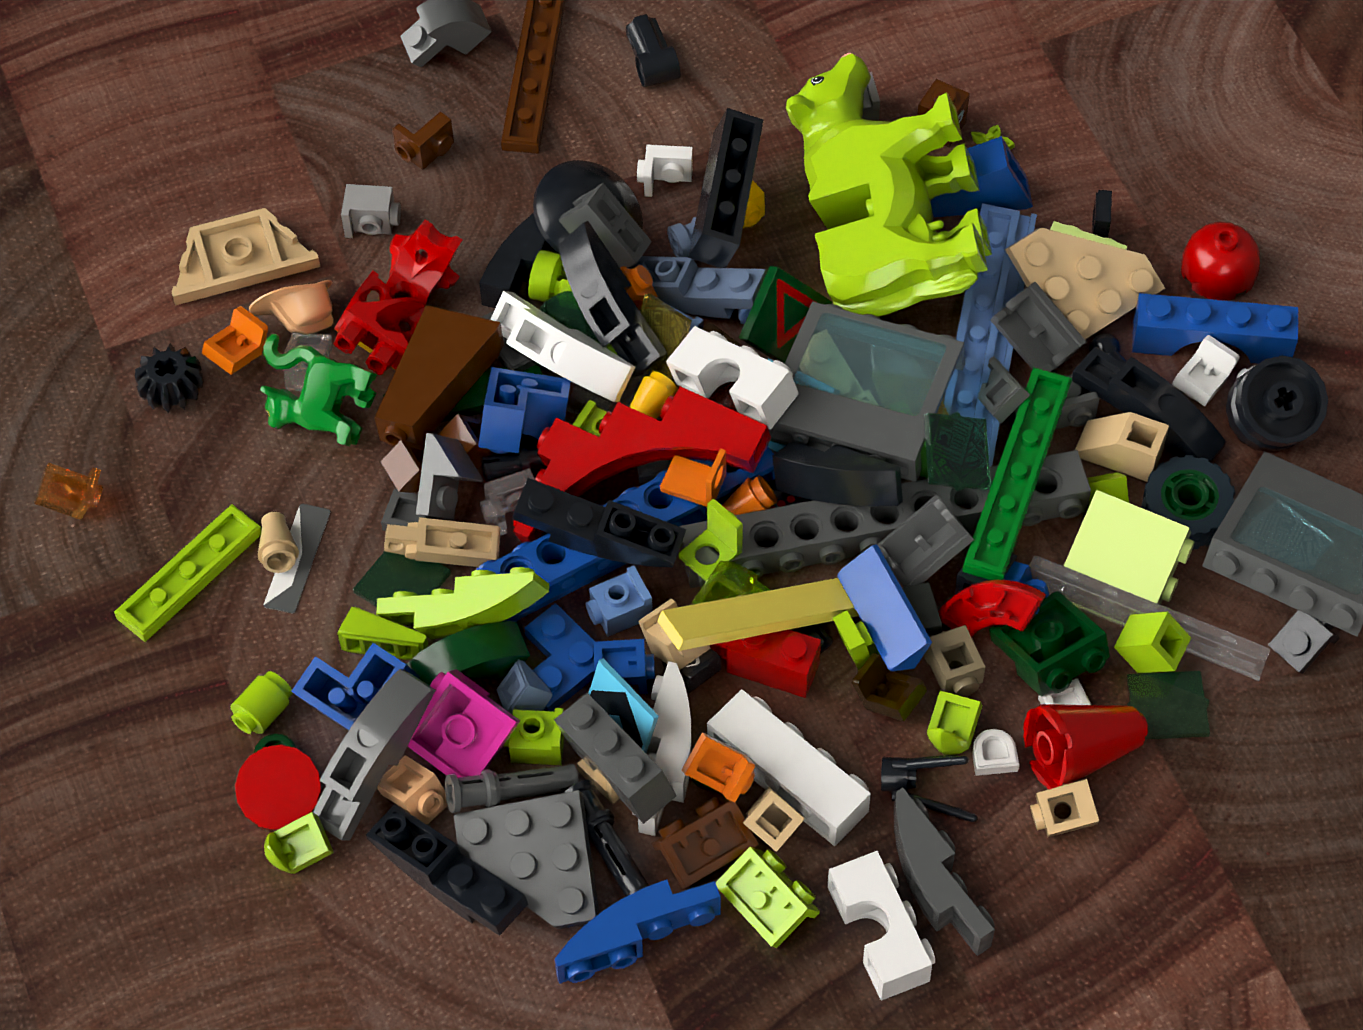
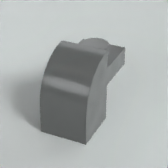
[400,0,492,68]

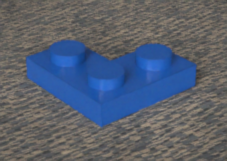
[524,603,595,711]

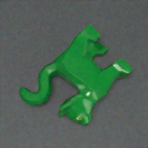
[260,334,377,447]

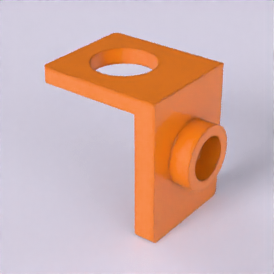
[660,448,726,507]

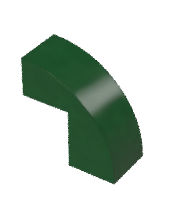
[407,621,530,686]

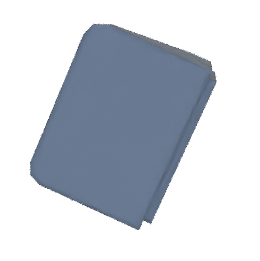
[496,659,552,714]

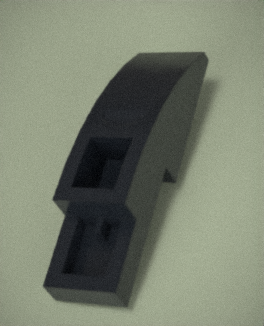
[558,221,668,378]
[1072,347,1226,463]
[512,478,687,568]
[366,804,528,936]

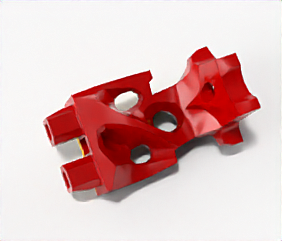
[334,219,463,375]

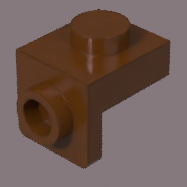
[393,112,454,170]

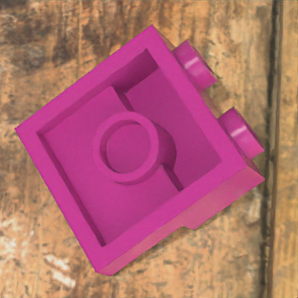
[407,669,520,778]

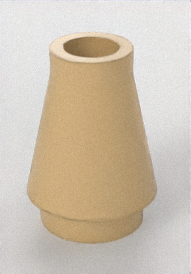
[258,512,299,573]

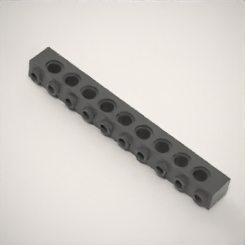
[679,450,1091,588]

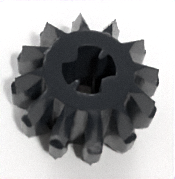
[134,343,204,413]

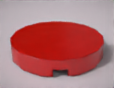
[235,744,322,831]

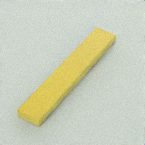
[658,578,859,651]

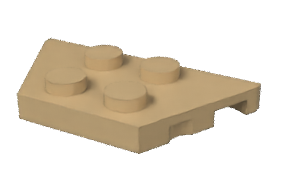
[172,208,320,306]

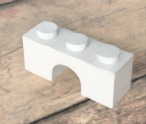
[666,326,799,430]
[828,851,935,1001]

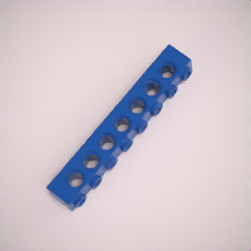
[477,446,775,621]

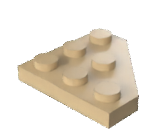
[1005,228,1165,339]

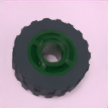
[1141,455,1235,550]

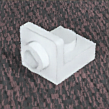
[637,145,693,197]

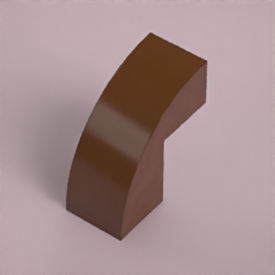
[380,414,497,493]

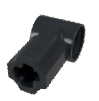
[626,14,681,88]

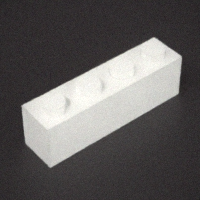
[707,689,871,846]

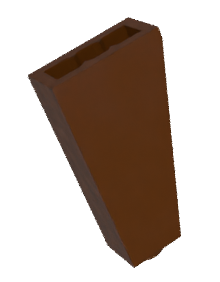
[374,305,504,447]

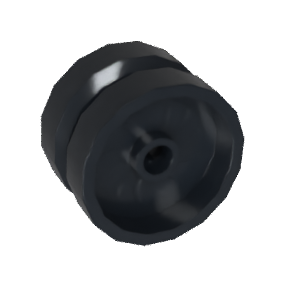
[1226,355,1328,453]

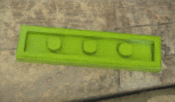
[114,504,261,642]

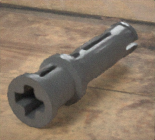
[445,764,578,813]

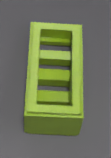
[338,607,428,660]

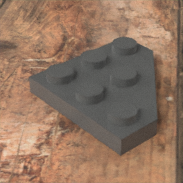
[454,790,599,929]

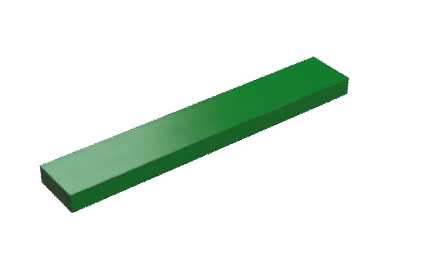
[962,367,1072,580]

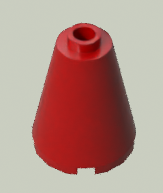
[1024,704,1148,789]

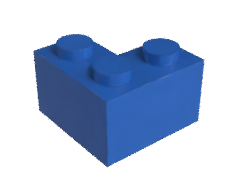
[478,367,571,454]
[291,643,420,731]

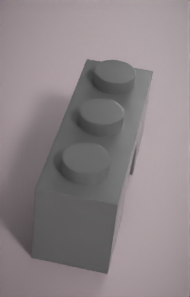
[554,693,677,824]

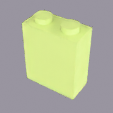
[1064,490,1195,609]

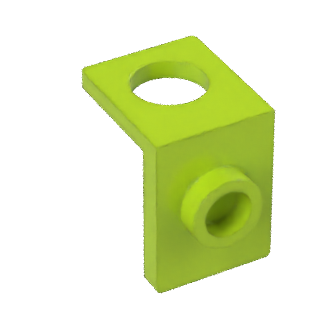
[679,499,743,582]

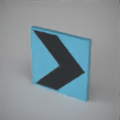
[588,658,659,753]

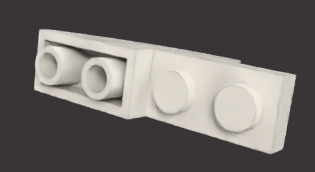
[490,291,635,402]
[632,661,691,836]

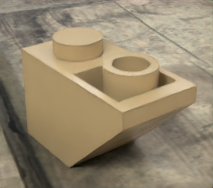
[1075,412,1169,482]

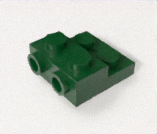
[989,590,1110,697]

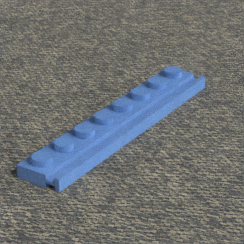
[937,203,1037,473]

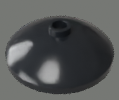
[533,160,643,254]

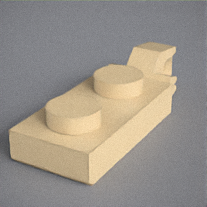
[384,517,501,567]

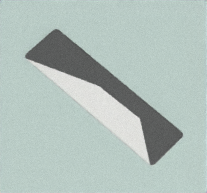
[264,504,331,614]

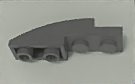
[313,669,436,841]
[894,788,995,956]

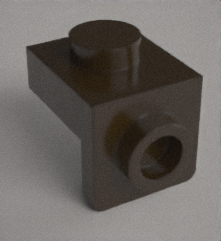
[852,653,927,721]

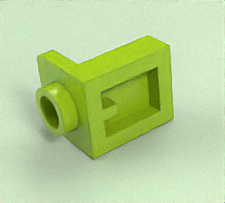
[832,610,880,670]

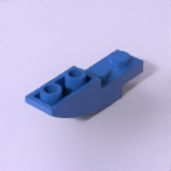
[555,879,721,984]

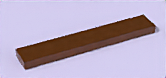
[501,0,566,154]

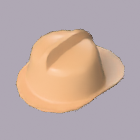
[249,280,333,335]

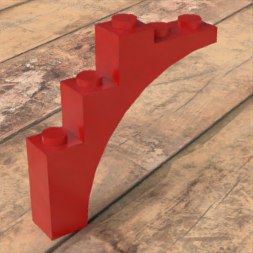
[513,386,771,543]

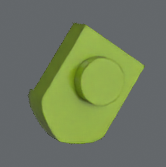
[927,690,983,755]
[264,812,334,874]

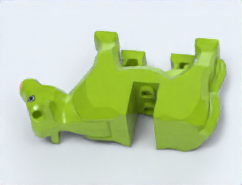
[786,53,992,317]

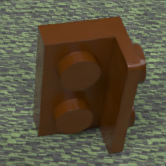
[651,797,759,888]

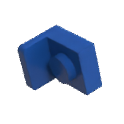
[594,639,655,694]

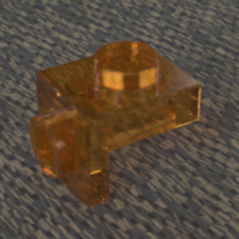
[34,463,103,520]

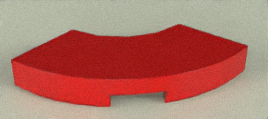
[938,580,1047,638]

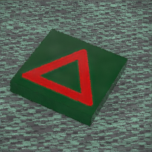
[739,266,832,373]

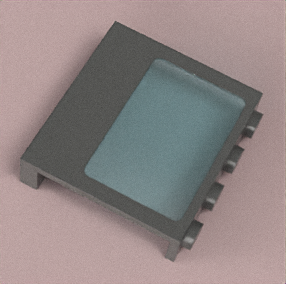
[769,302,965,482]
[1203,451,1363,637]

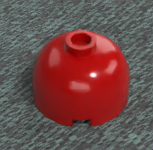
[1181,222,1260,301]

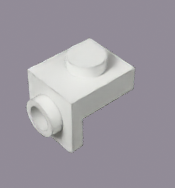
[1172,335,1240,406]

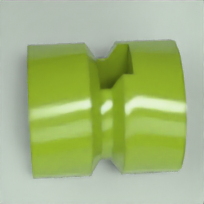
[528,250,582,312]

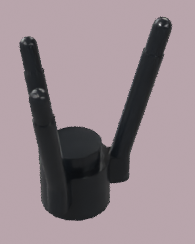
[881,755,978,822]

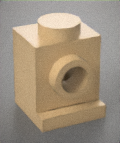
[638,599,711,670]
[1030,779,1099,838]
[743,787,805,852]

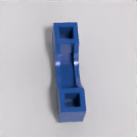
[1132,293,1298,364]

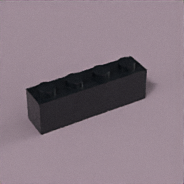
[688,108,764,268]

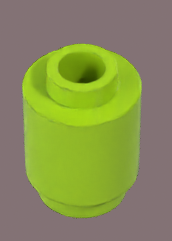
[230,671,293,734]

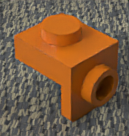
[202,306,268,375]
[682,732,755,802]

